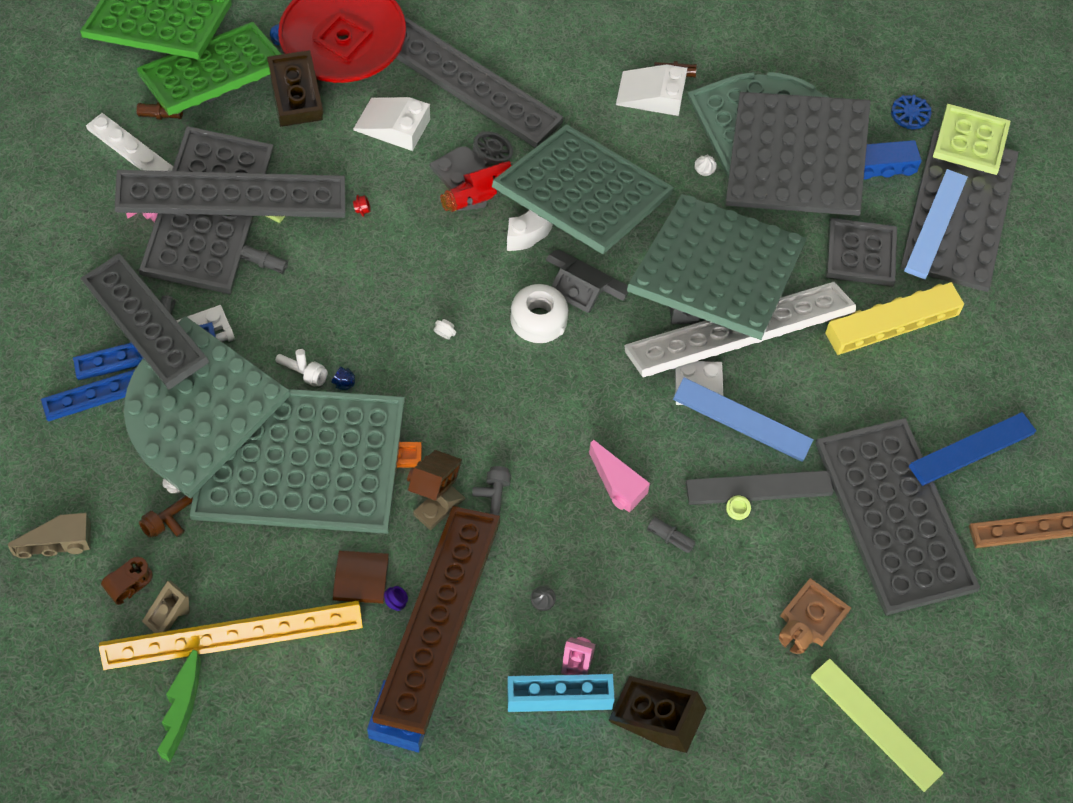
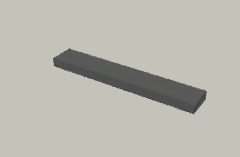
[685,471,833,505]

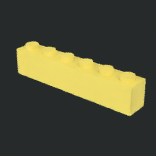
[825,282,964,355]

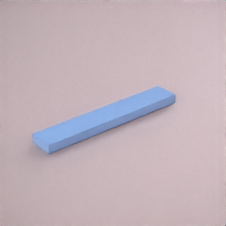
[904,169,967,280]

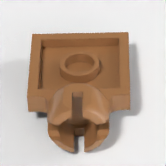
[779,578,851,654]

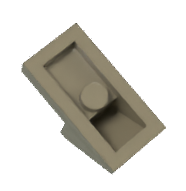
[413,486,465,530]
[142,580,190,633]

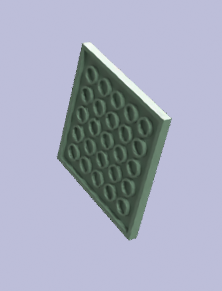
[492,124,674,254]

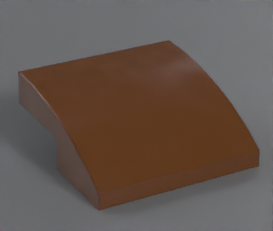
[333,551,389,604]

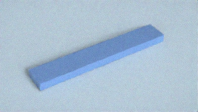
[673,377,814,462]

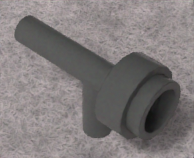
[472,466,511,516]

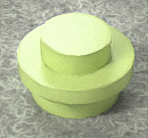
[726,495,751,520]

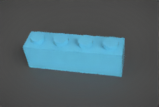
[507,674,614,712]

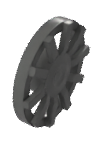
[473,132,513,164]

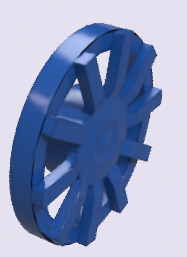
[891,95,932,129]

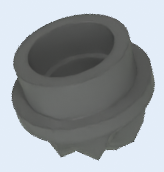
[531,586,556,611]

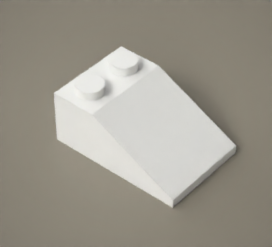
[616,64,687,116]
[353,97,430,151]

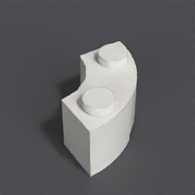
[507,210,553,251]

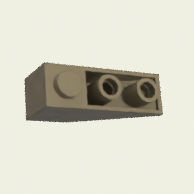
[8,513,91,559]

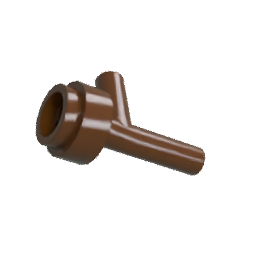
[139,495,193,538]

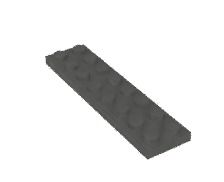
[81,253,209,390]

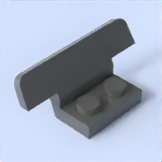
[546,250,629,313]

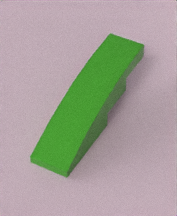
[157,650,201,762]

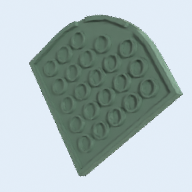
[688,72,828,179]
[124,316,291,499]

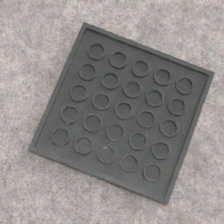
[726,92,871,216]

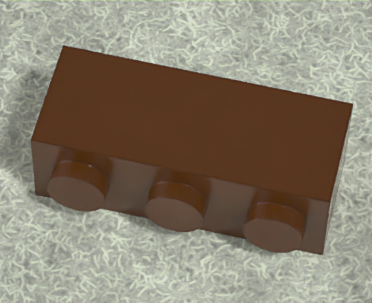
[407,450,462,501]

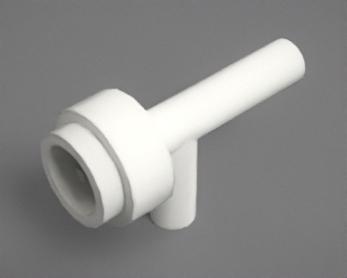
[275,349,328,387]

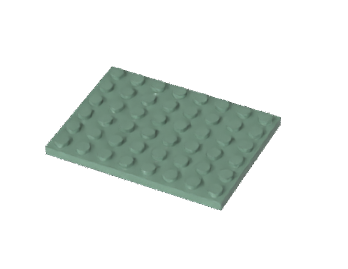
[627,194,807,340]
[190,389,405,534]

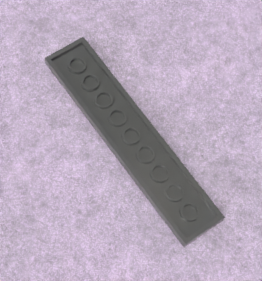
[396,16,563,148]
[115,170,345,218]

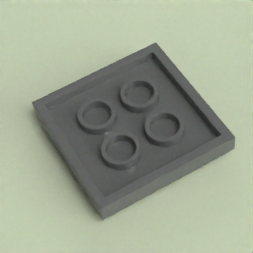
[826,218,897,287]

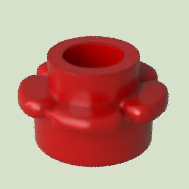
[353,195,371,216]

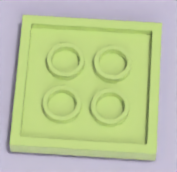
[933,104,1011,175]

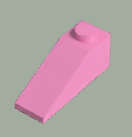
[589,440,650,513]
[561,637,596,675]

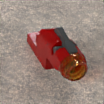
[440,161,511,212]

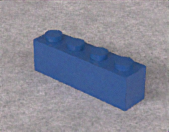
[864,140,922,180]

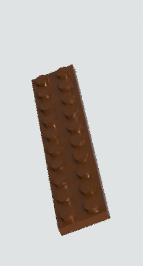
[372,506,500,735]

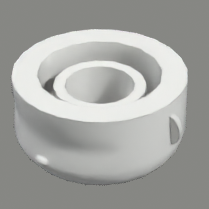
[510,284,569,343]

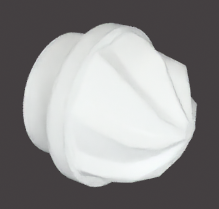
[694,154,716,176]

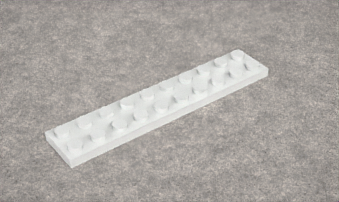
[624,282,856,377]

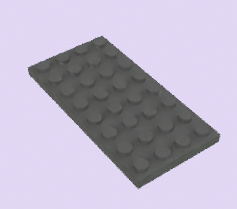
[139,126,273,294]
[900,130,1019,292]
[815,418,980,616]

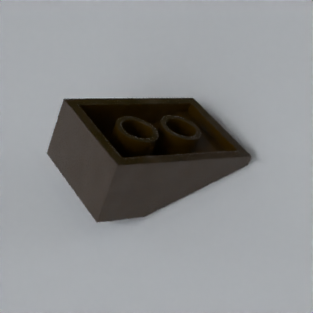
[267,50,323,127]
[609,676,707,753]

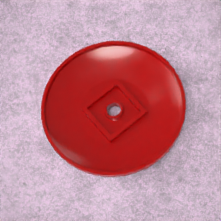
[278,0,406,83]

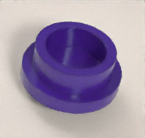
[384,586,408,611]

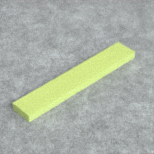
[811,659,944,792]

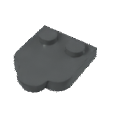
[430,147,489,190]

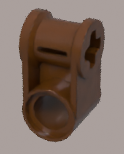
[101,557,153,605]

